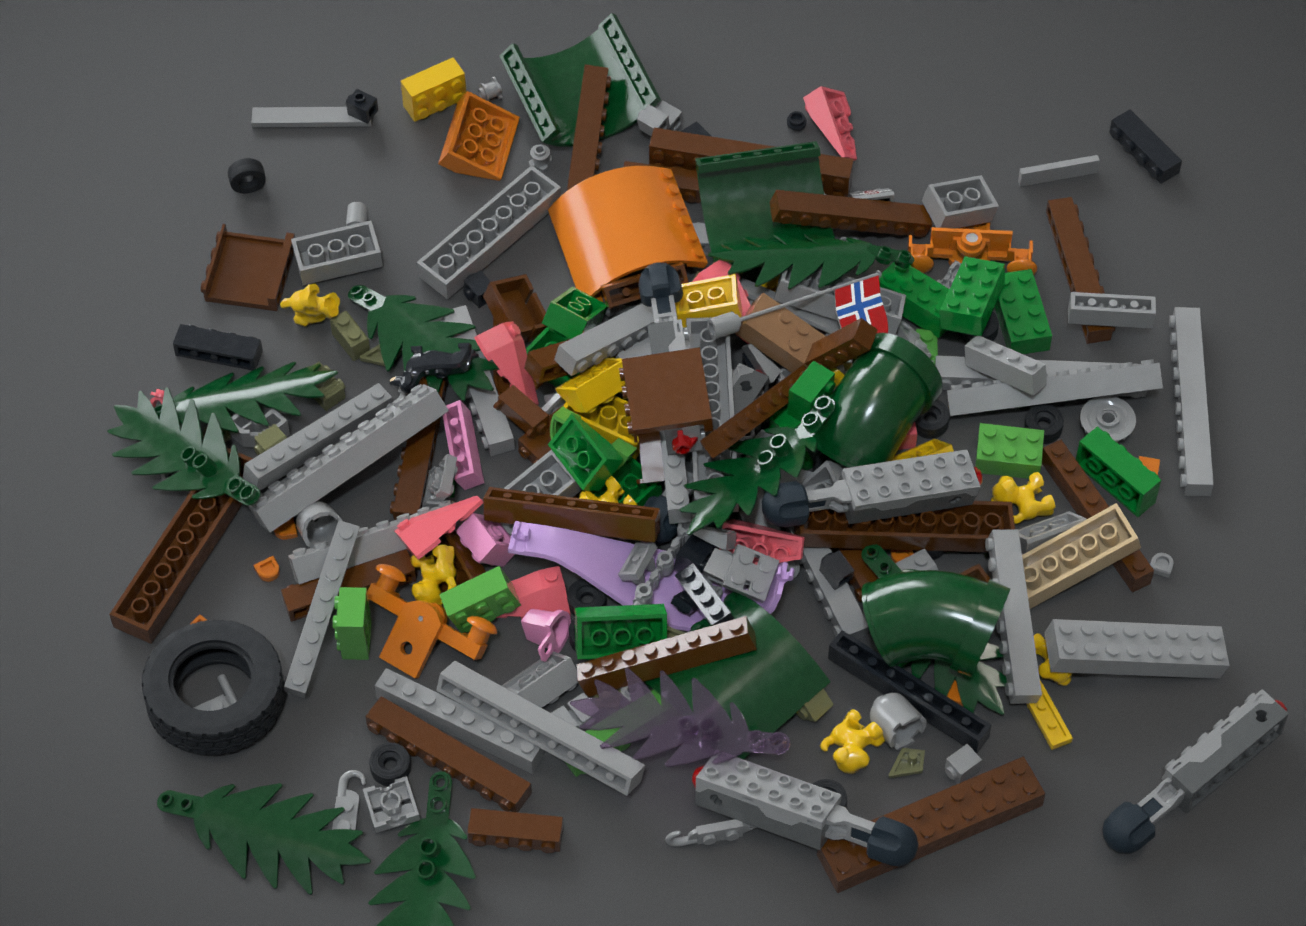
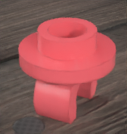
[150,389,164,407]

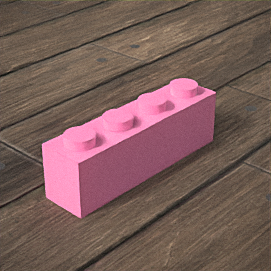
[443,400,484,490]

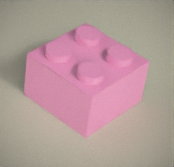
[456,513,515,567]

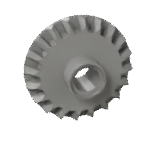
[1080,396,1136,442]

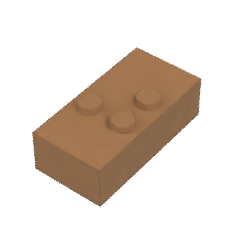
[735,293,826,372]

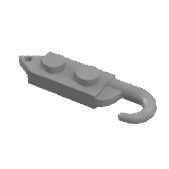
[897,320,932,358]
[332,770,366,845]
[665,819,757,847]

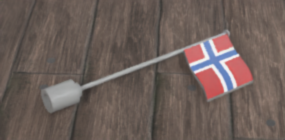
[707,270,888,339]

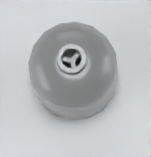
[296,501,343,548]
[869,693,927,750]

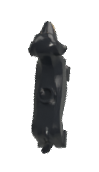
[390,343,479,394]

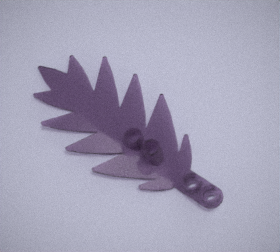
[570,668,790,767]

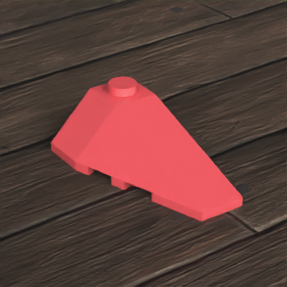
[803,86,857,161]
[474,321,539,405]
[394,496,483,560]

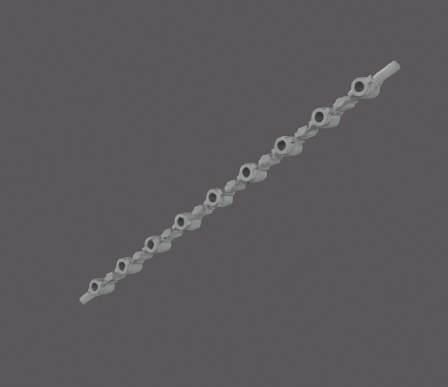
[633,368,792,605]

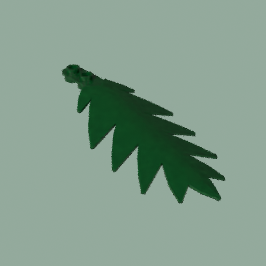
[708,233,914,289]
[348,285,499,401]
[154,362,338,433]
[107,387,261,506]
[679,396,836,535]
[861,544,1007,715]
[368,771,476,926]
[157,783,371,895]

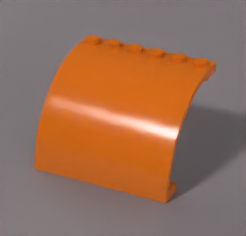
[548,166,708,302]

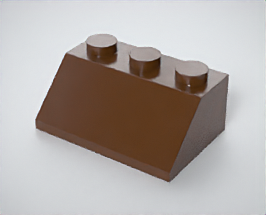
[425,530,486,593]

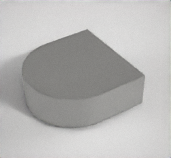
[1150,553,1174,578]

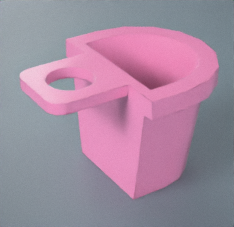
[521,609,571,662]

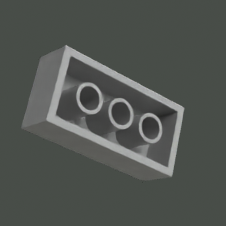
[291,220,383,286]
[501,450,582,536]

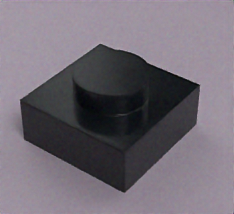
[671,591,698,614]

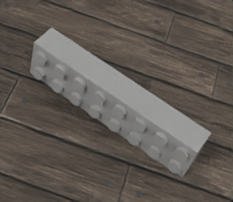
[417,165,561,299]
[1044,619,1230,679]

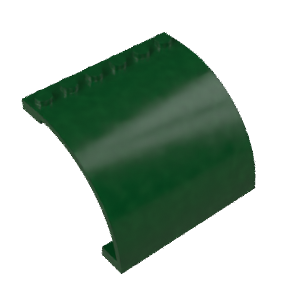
[499,13,661,147]
[695,141,835,271]
[640,592,831,759]

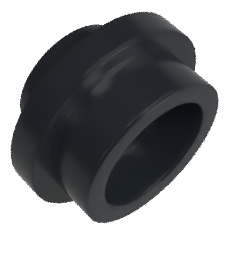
[787,111,807,130]

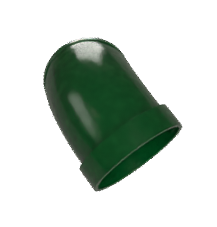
[814,333,943,468]
[862,570,1011,677]

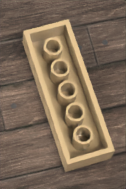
[1022,503,1141,609]

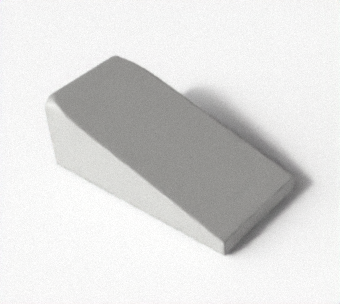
[742,344,781,384]
[687,526,737,551]

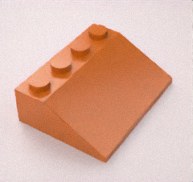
[438,91,520,181]

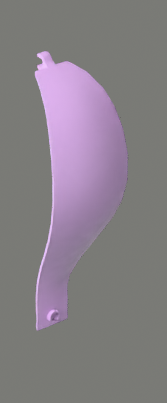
[508,521,795,631]

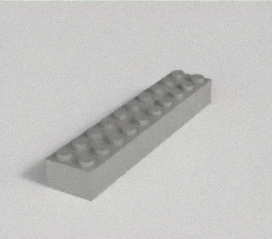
[686,317,739,512]
[248,384,449,532]

